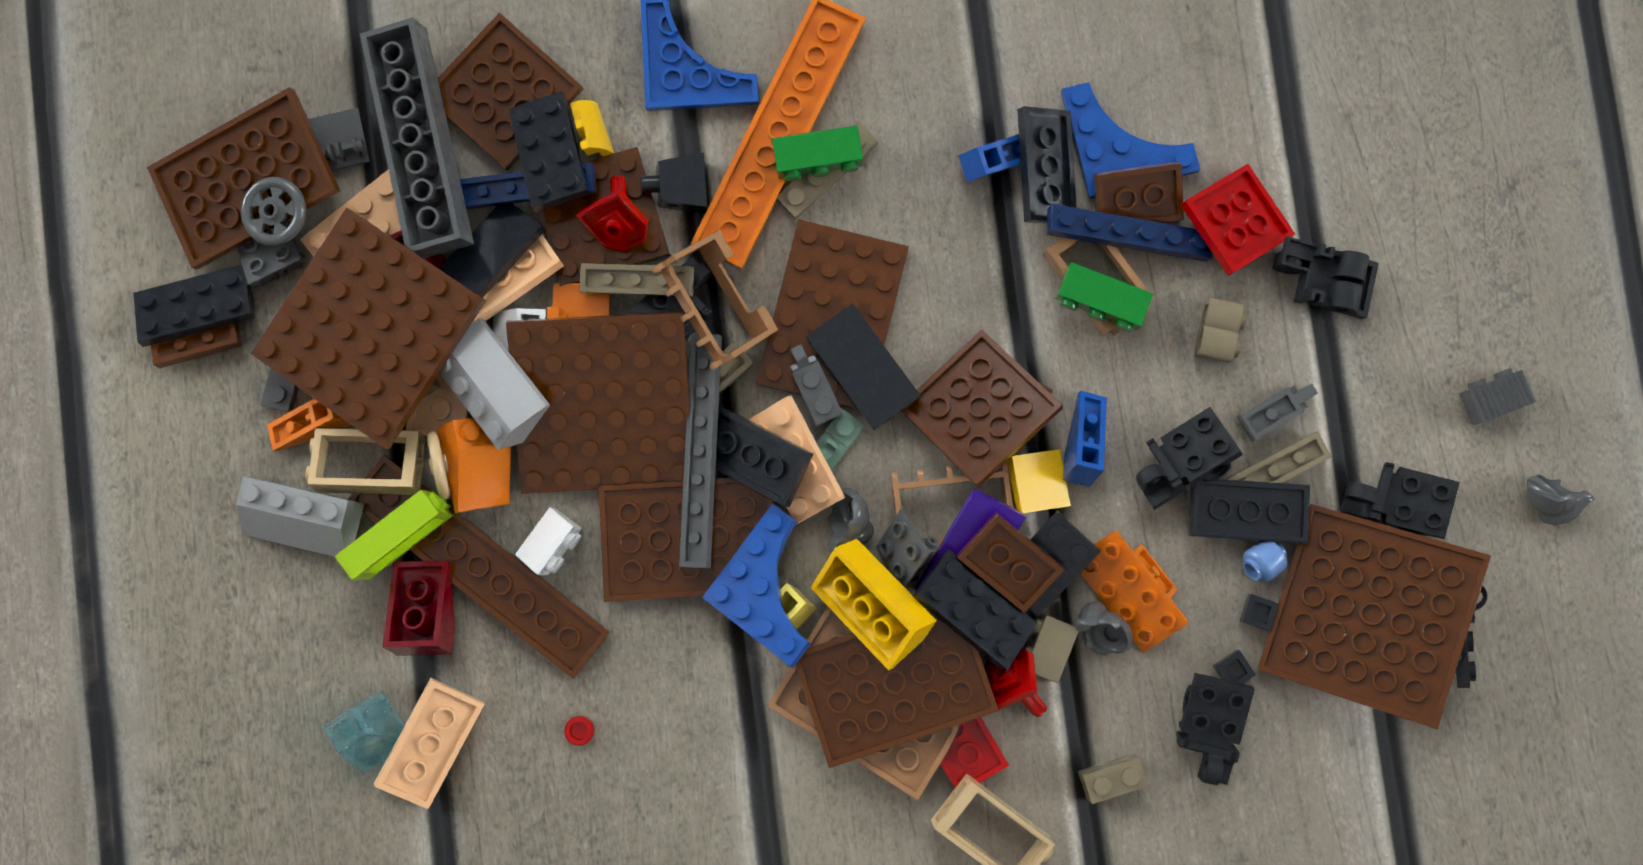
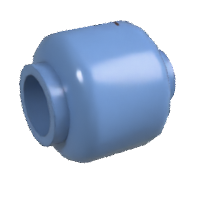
[1242,541,1287,582]

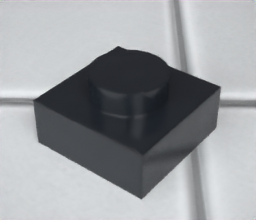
[1240,594,1279,631]
[1213,650,1256,684]

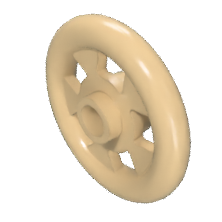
[427,431,451,500]

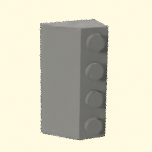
[440,318,550,450]
[236,476,364,556]

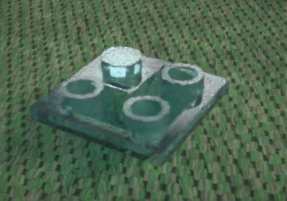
[323,691,404,773]

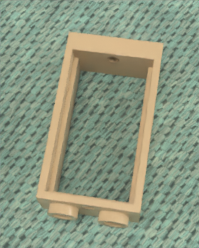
[305,428,427,495]
[931,773,1055,865]

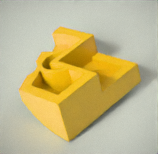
[570,100,614,157]

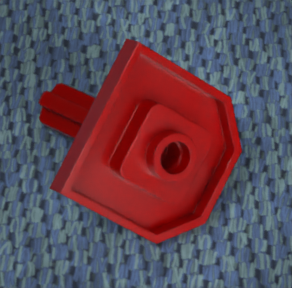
[576,176,648,252]
[984,648,1047,717]

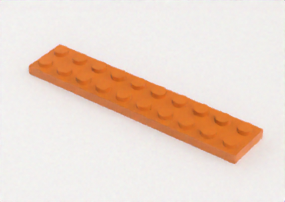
[691,0,866,270]

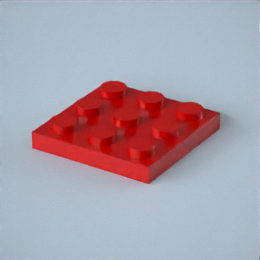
[1181,164,1295,276]

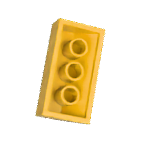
[810,539,937,671]

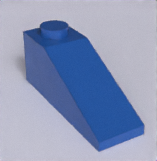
[958,134,1021,182]
[1063,391,1107,487]

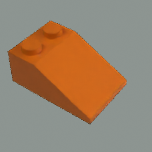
[437,418,511,513]

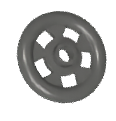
[241,177,306,246]

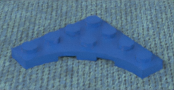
[640,0,759,111]
[1061,82,1200,199]
[702,503,811,668]

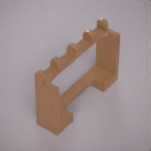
[651,230,778,370]
[891,461,1013,548]

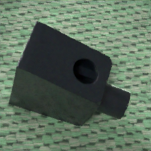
[640,153,707,213]

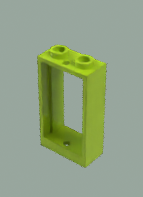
[334,490,453,580]

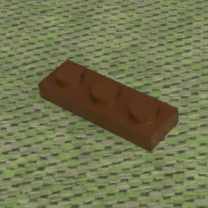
[151,323,242,369]

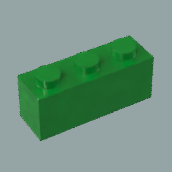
[772,125,863,181]
[1055,262,1153,332]

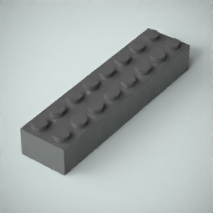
[360,17,474,258]

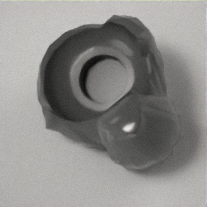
[1526,474,1595,526]
[827,488,874,553]
[1075,602,1133,656]

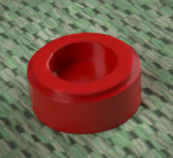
[564,715,595,746]

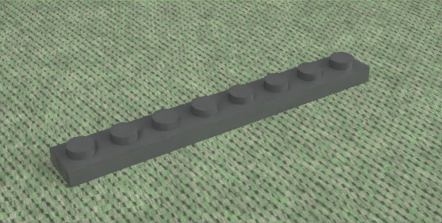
[679,334,722,568]

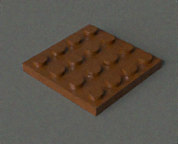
[438,12,584,171]
[538,147,670,286]
[901,329,1063,488]

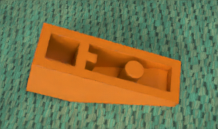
[267,399,352,451]

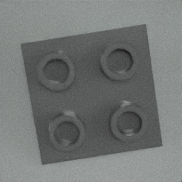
[308,108,370,171]
[237,220,307,287]
[876,508,938,588]

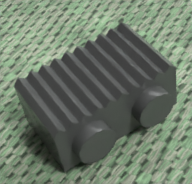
[1460,368,1536,425]

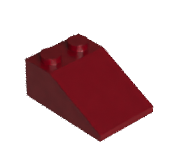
[382,560,455,656]

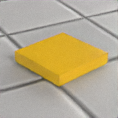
[1007,449,1071,513]

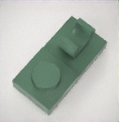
[816,408,865,471]

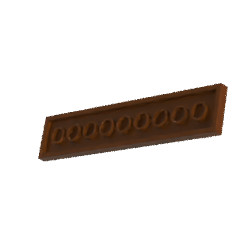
[348,455,611,679]

